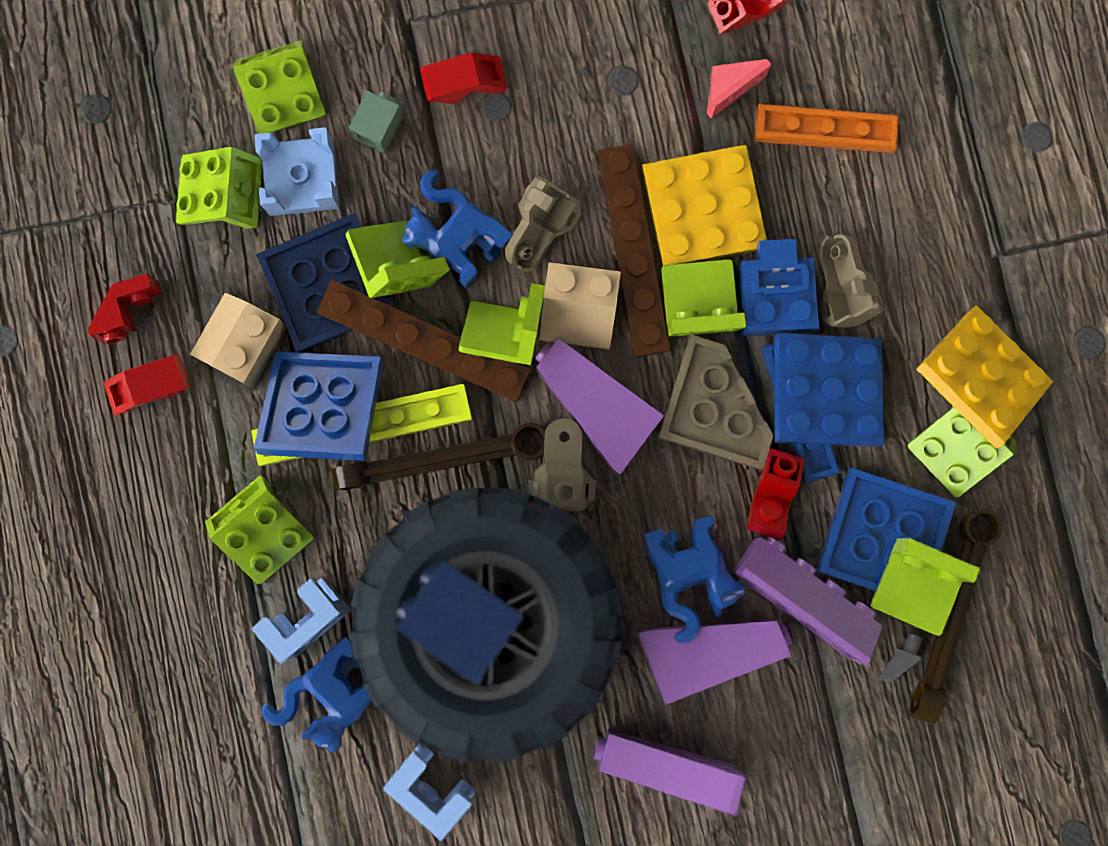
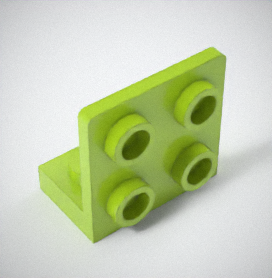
[233,40,325,134]
[176,147,263,229]
[345,221,449,299]
[661,259,746,337]
[459,283,545,365]
[908,406,1017,497]
[205,475,313,584]
[871,538,980,636]

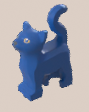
[402,169,513,289]
[644,516,745,643]
[261,636,372,753]

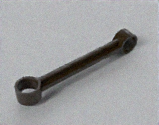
[331,423,545,491]
[909,509,1002,724]

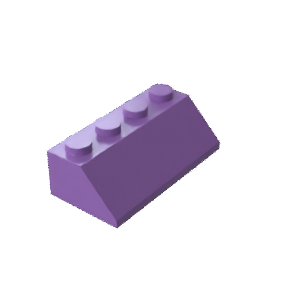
[731,536,883,666]

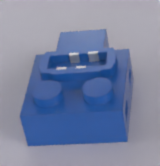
[738,239,819,337]

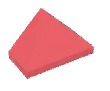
[707,59,771,118]

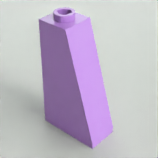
[535,338,663,476]
[636,619,792,704]
[593,729,745,816]

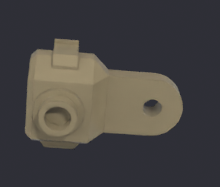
[505,176,581,272]
[818,234,885,328]
[528,418,596,511]

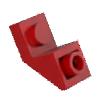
[707,0,790,34]
[420,52,508,104]
[87,273,162,344]
[103,354,191,416]
[746,448,805,540]

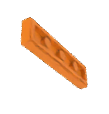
[755,104,899,153]

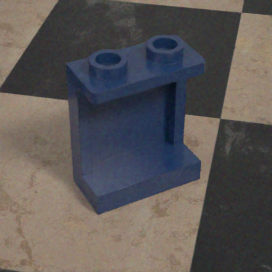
[396,560,524,685]

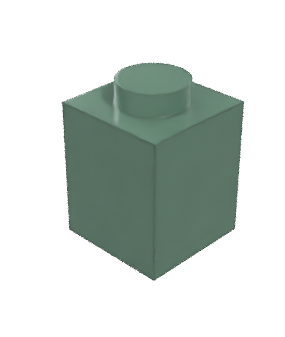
[348,91,403,154]

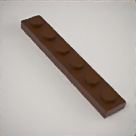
[598,144,670,358]
[316,280,531,402]

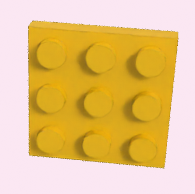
[642,145,767,267]
[917,305,1053,449]

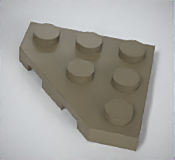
[658,335,773,471]

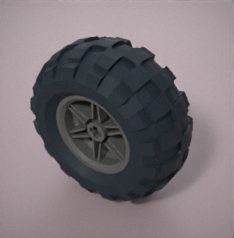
[350,487,622,763]

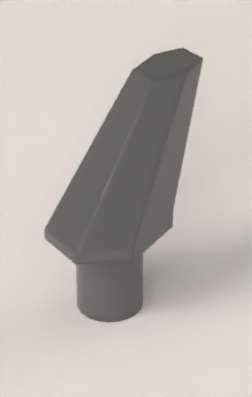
[877,633,923,683]

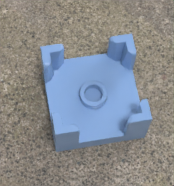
[254,127,340,216]
[251,577,351,664]
[383,743,476,841]

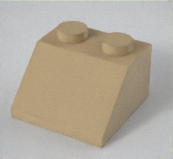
[539,262,621,350]
[190,293,287,389]

